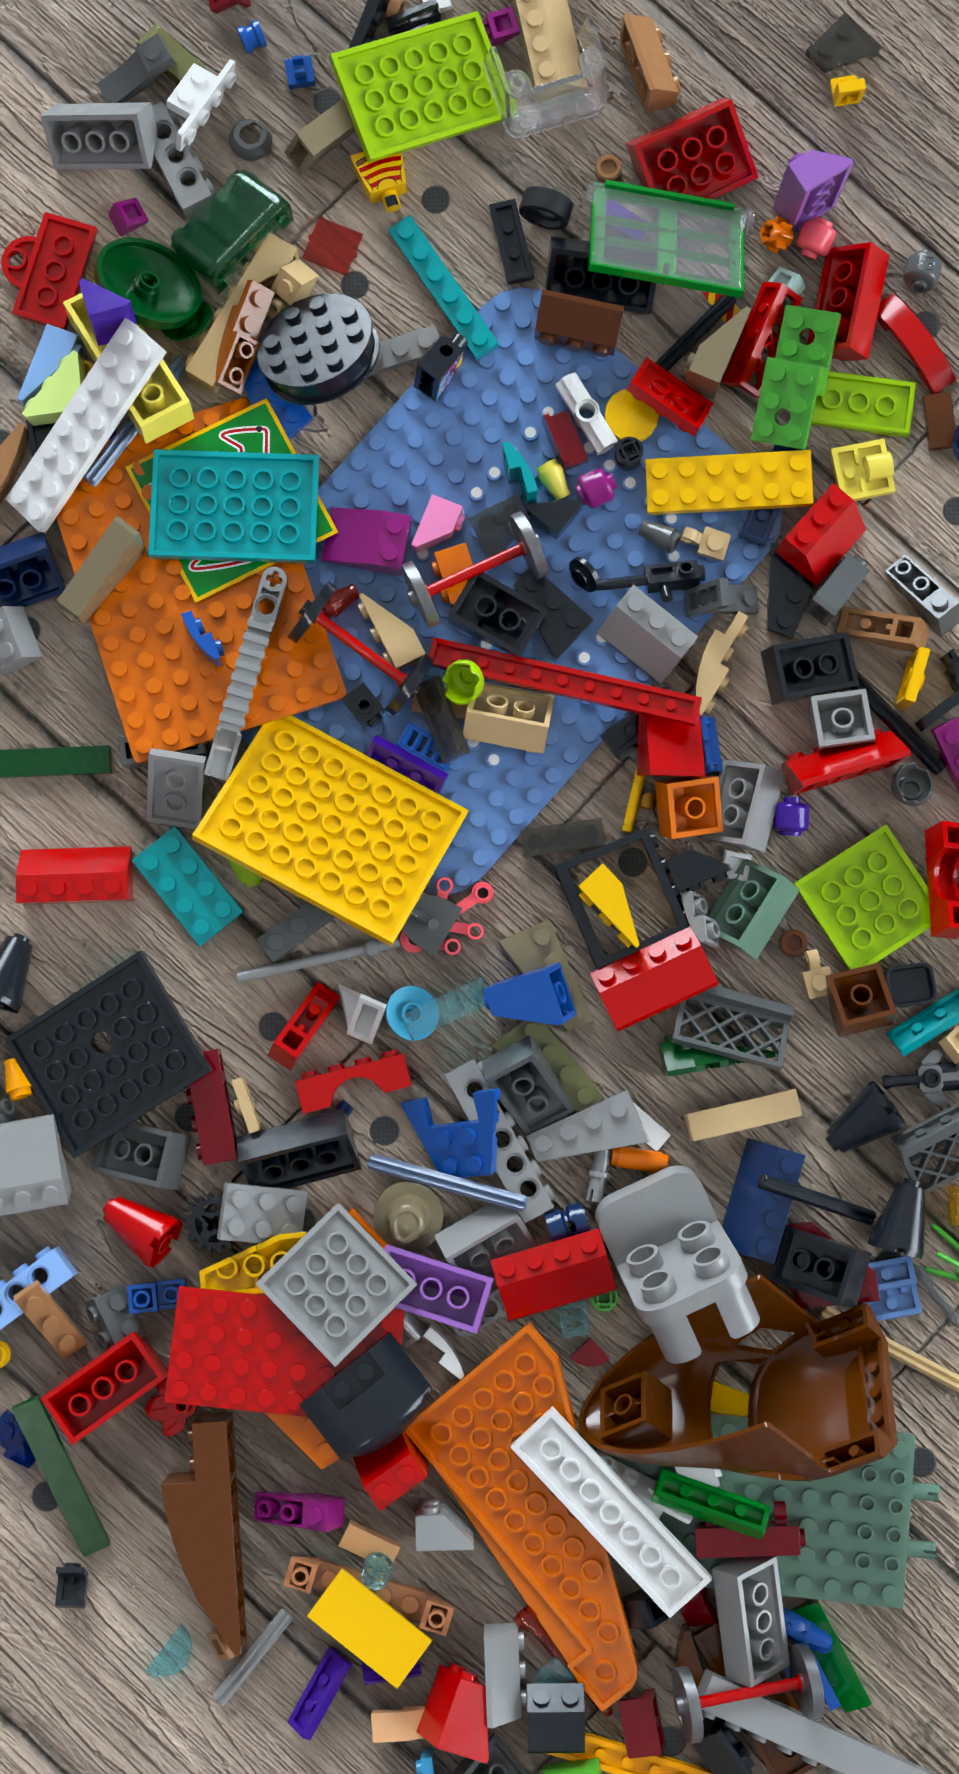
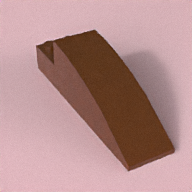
[161,1411,247,1656]

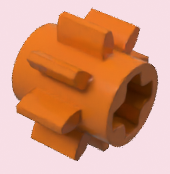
[760,216,794,253]

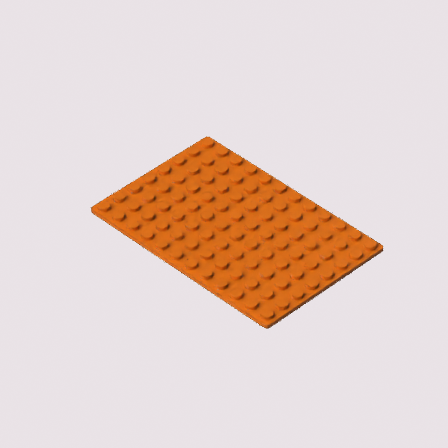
[56,398,347,764]

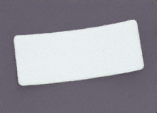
[633,1103,670,1151]

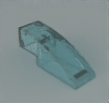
[400,977,486,1040]

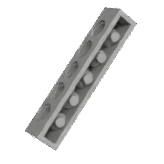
[445,1059,556,1223]

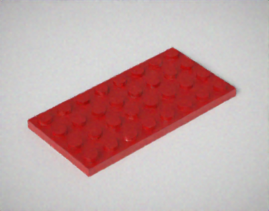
[164,1286,405,1417]

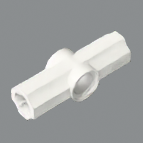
[555,372,618,455]

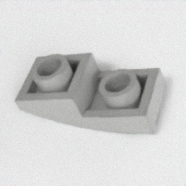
[681,891,720,948]

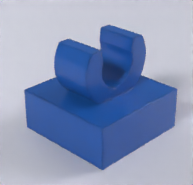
[284,55,316,90]

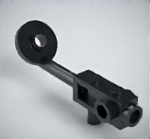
[569,557,706,602]

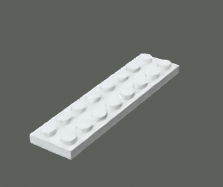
[6,318,167,533]
[511,1406,712,1618]

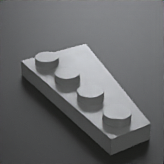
[526,1090,651,1162]

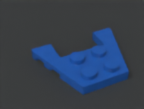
[401,1088,500,1178]

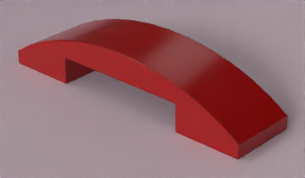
[877,293,956,394]

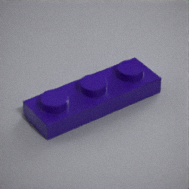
[366,735,449,794]
[287,1647,352,1740]

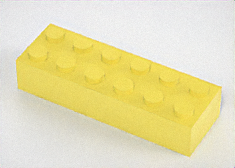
[63,293,194,444]

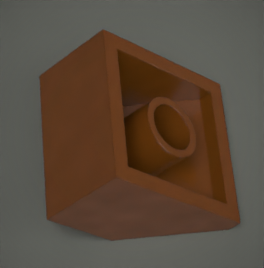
[826,963,897,1037]

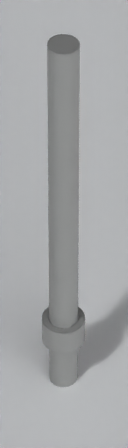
[237,937,401,983]

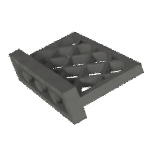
[671,986,794,1072]
[890,1103,959,1195]

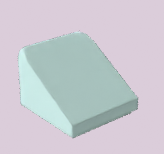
[768,266,805,305]

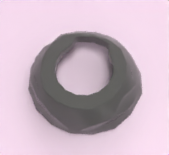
[229,119,272,161]

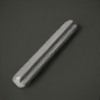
[212,1608,293,1706]

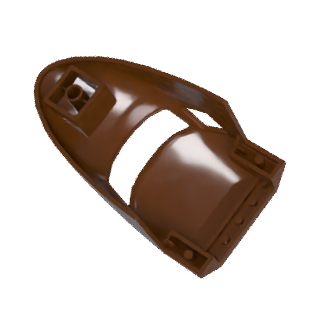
[578,1275,898,1482]

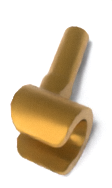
[639,793,657,810]

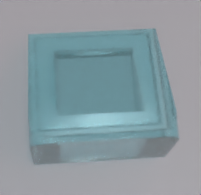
[532,1657,575,1683]

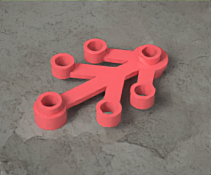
[400,877,494,955]

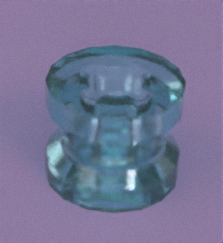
[360,1552,393,1590]

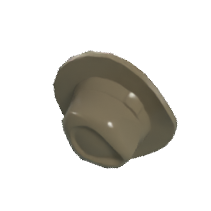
[373,1180,444,1251]

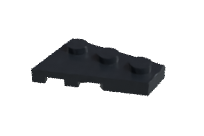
[766,543,814,640]

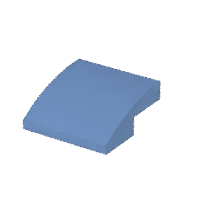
[862,1256,922,1322]

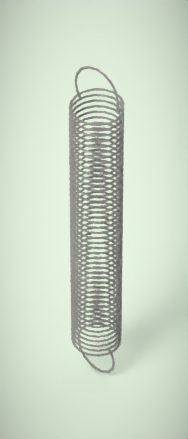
[912,1261,959,1326]

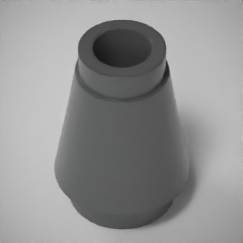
[638,520,681,554]

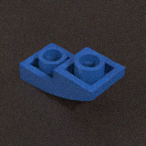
[181,610,225,667]
[127,1277,186,1314]

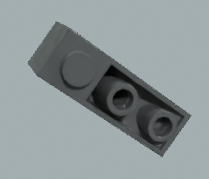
[885,554,959,636]

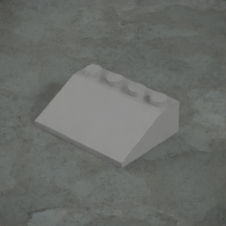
[0,1114,72,1216]

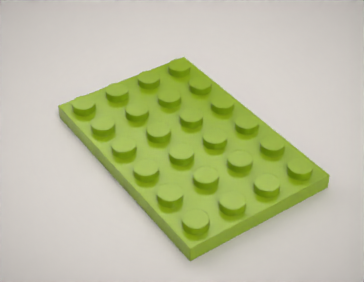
[328,11,517,163]

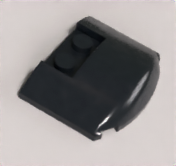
[299,1332,432,1460]

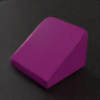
[108,198,149,236]

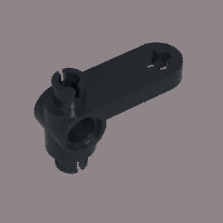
[914,648,959,732]

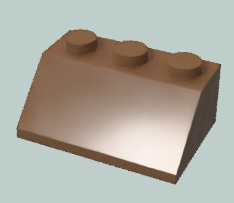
[619,14,681,114]

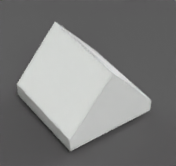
[401,1311,424,1349]

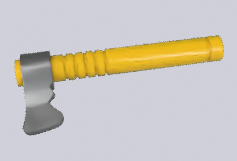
[619,747,645,833]

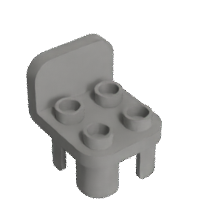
[595,1165,760,1364]

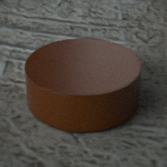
[779,929,808,957]

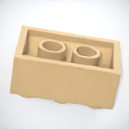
[462,682,555,754]

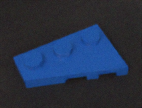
[244,359,313,440]

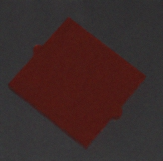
[302,217,363,276]

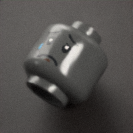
[903,250,942,293]

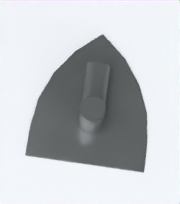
[402,894,462,956]

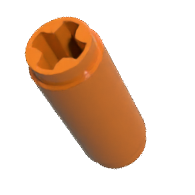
[610,1146,668,1173]

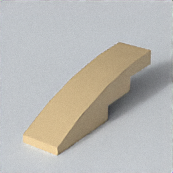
[685,1088,802,1141]

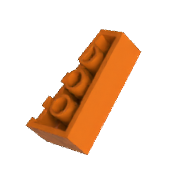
[265,1413,340,1470]

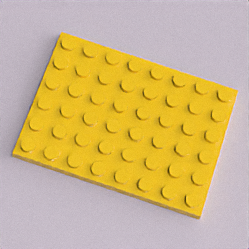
[192,715,469,947]

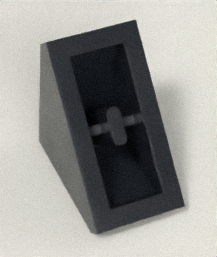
[526,498,582,540]

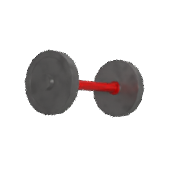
[401,511,549,629]
[672,1643,825,1744]

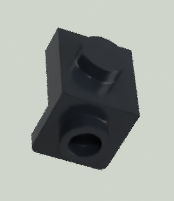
[55,1563,89,1608]

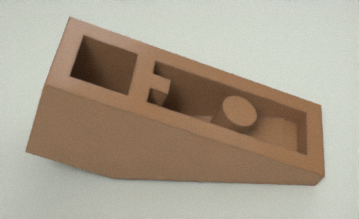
[837,607,930,652]

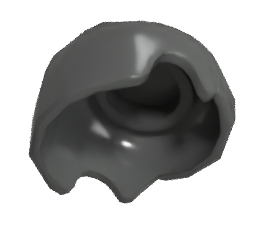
[891,762,933,807]

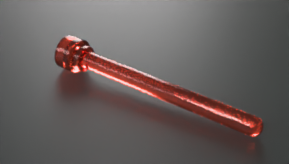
[513,1605,613,1717]

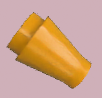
[3,1058,32,1101]

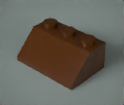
[534,289,624,357]

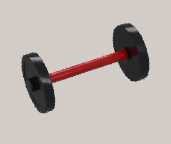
[287,581,434,716]

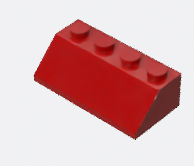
[807,242,890,361]
[16,846,133,905]
[590,926,719,1032]
[491,1228,617,1322]
[40,1331,168,1445]

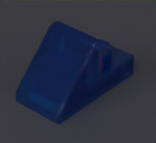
[0,1409,36,1469]

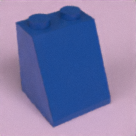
[483,962,577,1025]

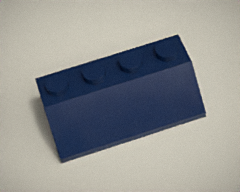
[0,532,66,607]
[722,1138,806,1264]

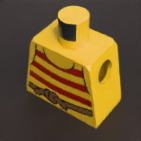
[350,151,407,212]

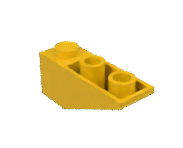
[578,863,639,949]

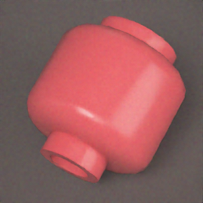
[796,216,836,260]

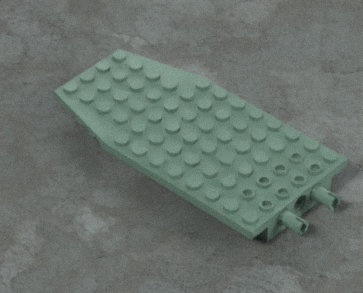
[577,1413,940,1609]

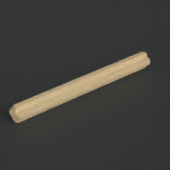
[819,1306,959,1392]

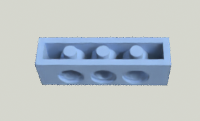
[0,1246,78,1330]

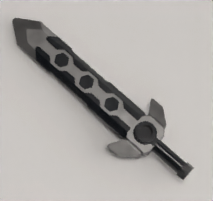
[882,1049,959,1106]

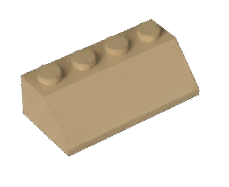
[512,0,588,102]

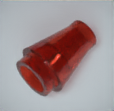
[322,584,360,619]

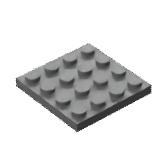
[256,1203,418,1367]

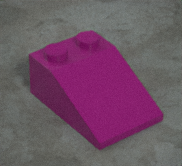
[321,507,412,576]

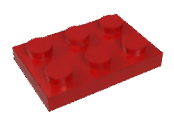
[626,357,713,437]

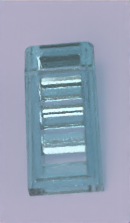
[558,1300,590,1338]

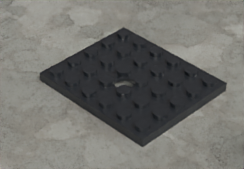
[4,951,213,1158]

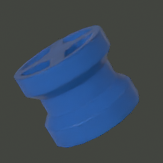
[236,19,267,54]

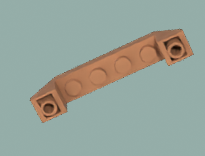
[283,1556,455,1636]

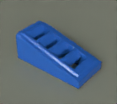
[396,721,458,772]

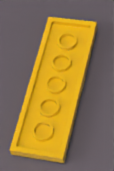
[645,450,813,515]

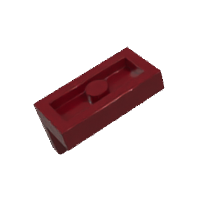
[542,410,589,472]
[618,1688,665,1759]

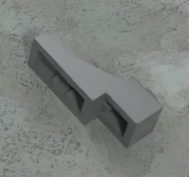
[97,33,177,103]

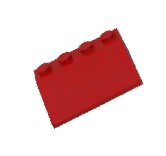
[625,98,759,216]
[781,729,911,796]

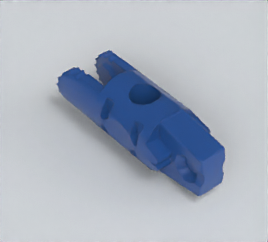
[783,1607,833,1655]

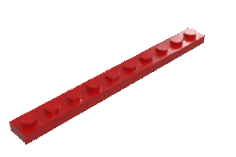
[428,637,702,727]

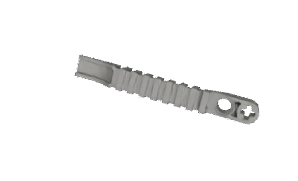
[204,567,287,781]

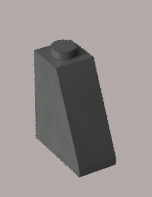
[804,554,870,626]

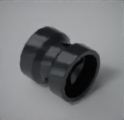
[614,437,644,471]

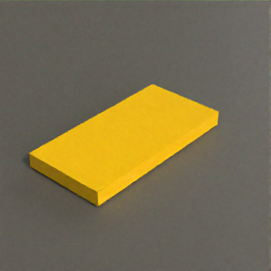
[307,1568,432,1689]

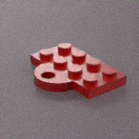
[1,212,98,330]

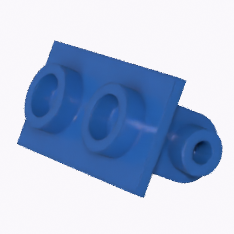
[700,716,723,773]

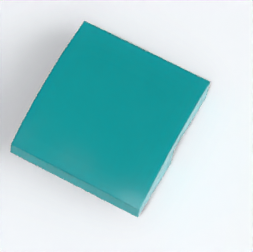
[502,441,538,506]

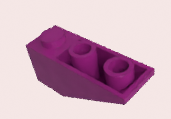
[254,1491,345,1532]

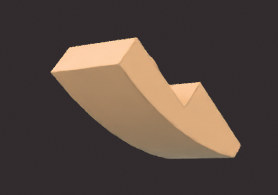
[371,1706,425,1743]

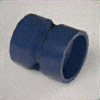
[544,1202,590,1242]

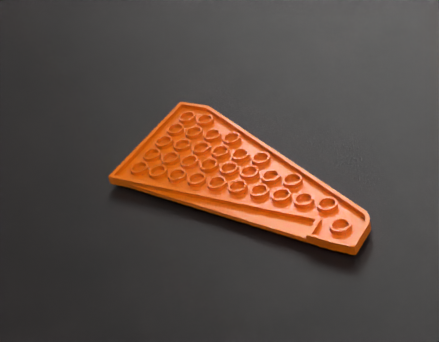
[404,1322,639,1712]

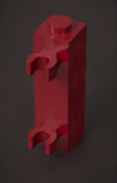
[694,1501,806,1558]

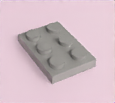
[146,748,206,829]
[217,1182,308,1243]

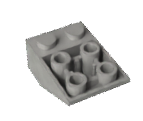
[0,606,43,676]

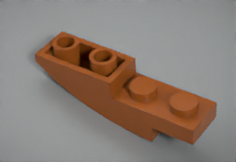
[215,280,275,394]

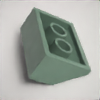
[708,859,800,960]

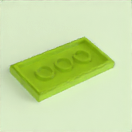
[811,371,916,438]

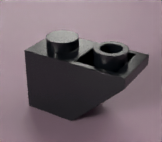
[666,850,732,892]

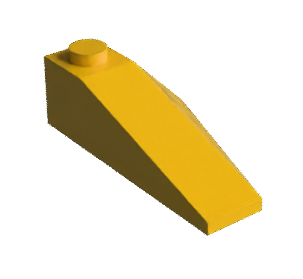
[199,1231,308,1294]

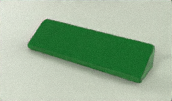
[651,1468,771,1540]
[791,1599,872,1713]

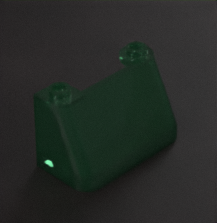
[171,170,294,295]

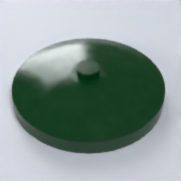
[94,237,202,330]

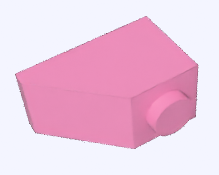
[411,494,466,553]

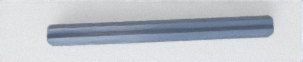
[84,356,186,486]
[367,1154,528,1212]

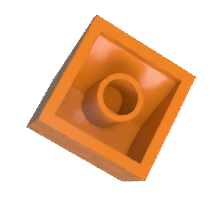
[655,776,723,839]

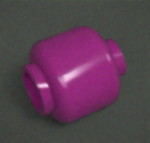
[575,468,617,509]

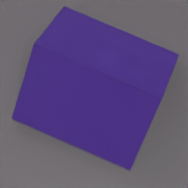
[79,278,137,346]

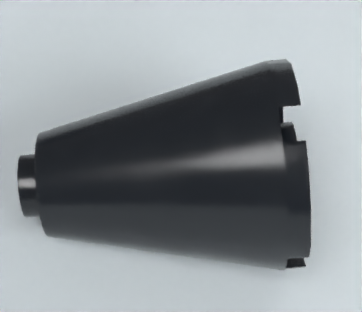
[0,933,33,1014]
[826,1080,906,1153]
[868,1178,925,1259]

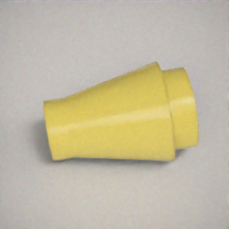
[536,458,571,501]

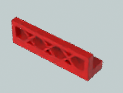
[721,282,802,398]

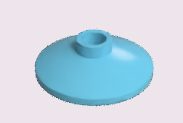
[385,986,439,1041]

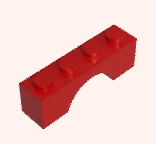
[924,820,959,939]
[295,1049,412,1114]

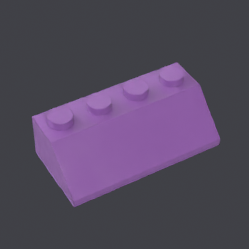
[773,150,854,232]
[384,1244,494,1334]

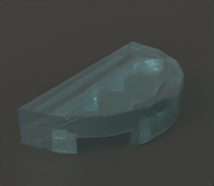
[145,1623,192,1677]

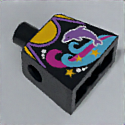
[414,333,468,402]

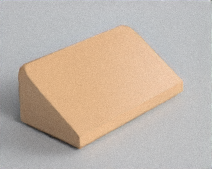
[338,1519,401,1570]

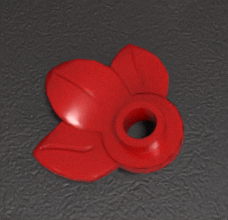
[145,1379,198,1436]

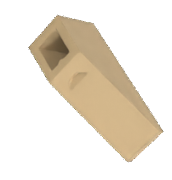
[357,593,426,671]

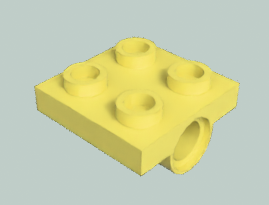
[829,438,896,501]

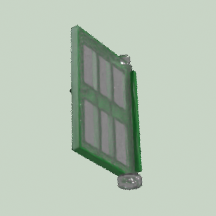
[586,180,755,298]

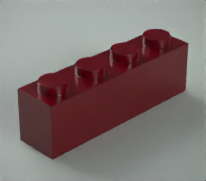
[186,1049,238,1165]

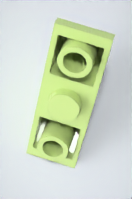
[21,350,86,426]

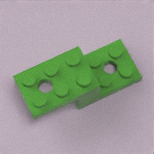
[751,305,841,450]

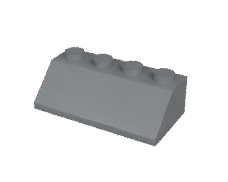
[41,102,157,169]
[712,1556,790,1688]

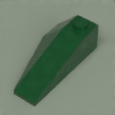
[658,1034,776,1077]

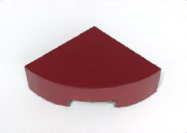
[570,1337,609,1367]

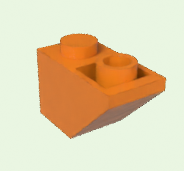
[431,542,473,609]

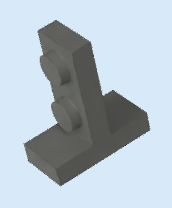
[685,578,759,618]

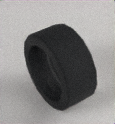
[519,186,573,230]

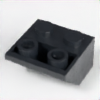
[692,1716,755,1774]

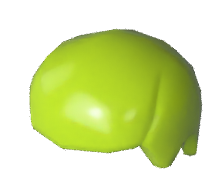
[442,660,484,705]

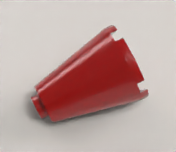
[103,1196,183,1268]

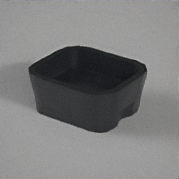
[885,963,937,1008]

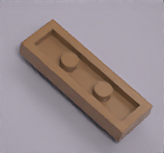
[14,1280,87,1360]

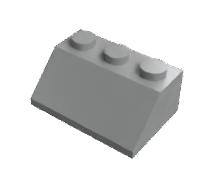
[597,585,698,685]
[703,759,785,853]
[434,1203,537,1276]
[484,1623,527,1728]

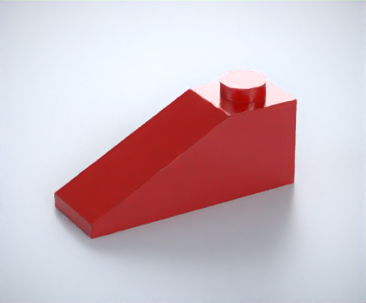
[267,982,340,1071]

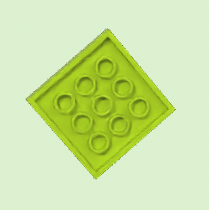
[793,824,931,970]

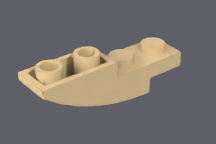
[693,611,749,716]

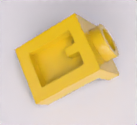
[830,75,866,107]

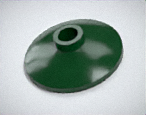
[162,300,213,341]

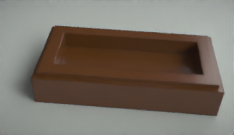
[922,392,956,451]

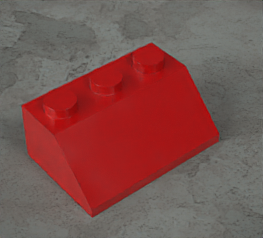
[775,483,866,587]

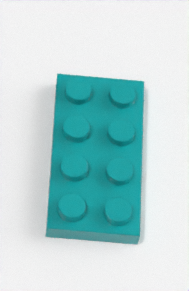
[132,826,244,947]

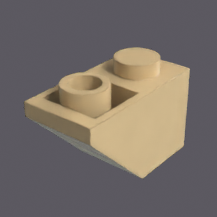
[266,259,319,319]

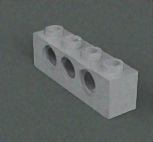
[152,101,216,220]

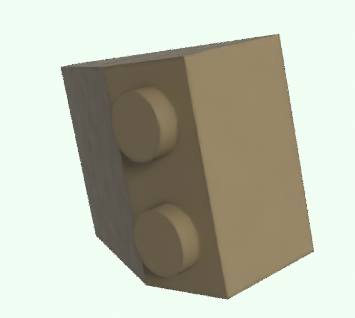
[682,306,751,399]

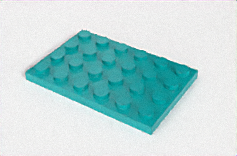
[148,449,319,564]

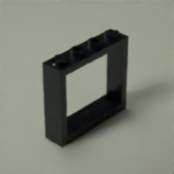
[554,827,689,969]

